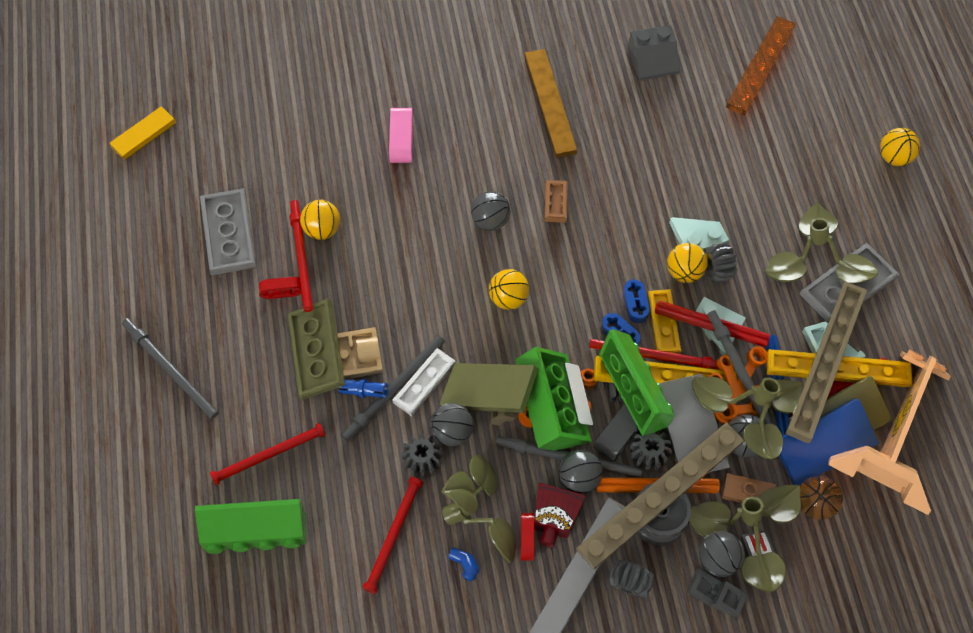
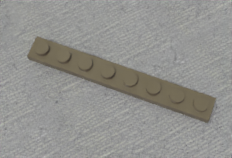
[785,281,867,444]
[576,422,744,570]

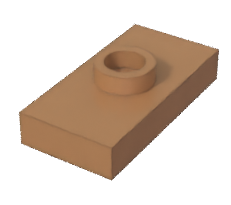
[544,180,568,223]
[722,473,776,503]

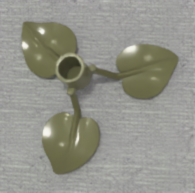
[765,202,878,284]
[692,376,803,460]
[441,455,516,564]
[688,485,801,592]

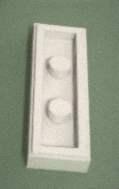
[392,348,456,417]

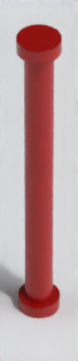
[210,423,325,486]
[362,477,423,594]

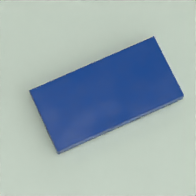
[779,399,879,485]

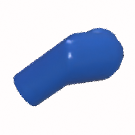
[448,547,479,581]

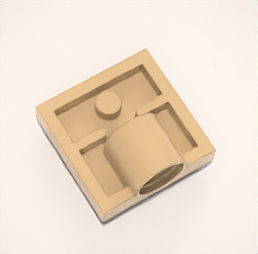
[337,327,383,380]

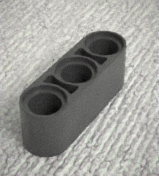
[594,404,639,462]

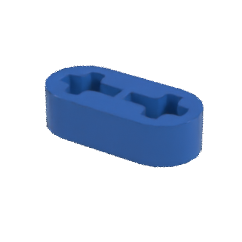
[623,279,650,323]
[601,313,640,346]

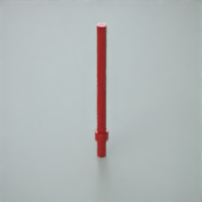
[289,200,313,312]
[589,338,728,370]

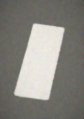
[565,363,593,425]

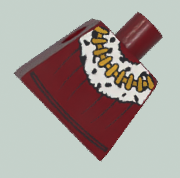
[534,483,585,548]

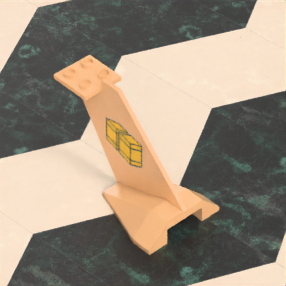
[828,350,951,515]

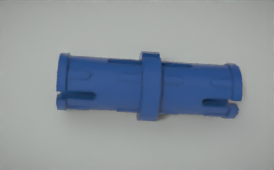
[339,379,389,398]

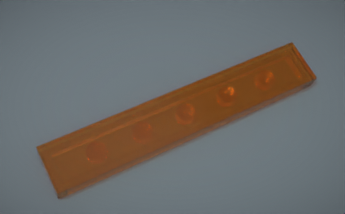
[726,16,796,115]

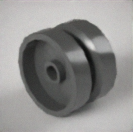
[637,482,691,546]

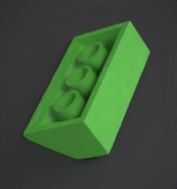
[599,329,675,436]
[515,347,592,451]
[195,499,306,554]

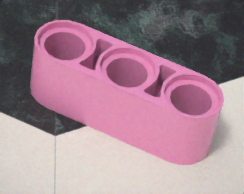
[389,108,413,163]

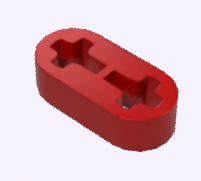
[259,277,302,299]
[521,513,534,561]

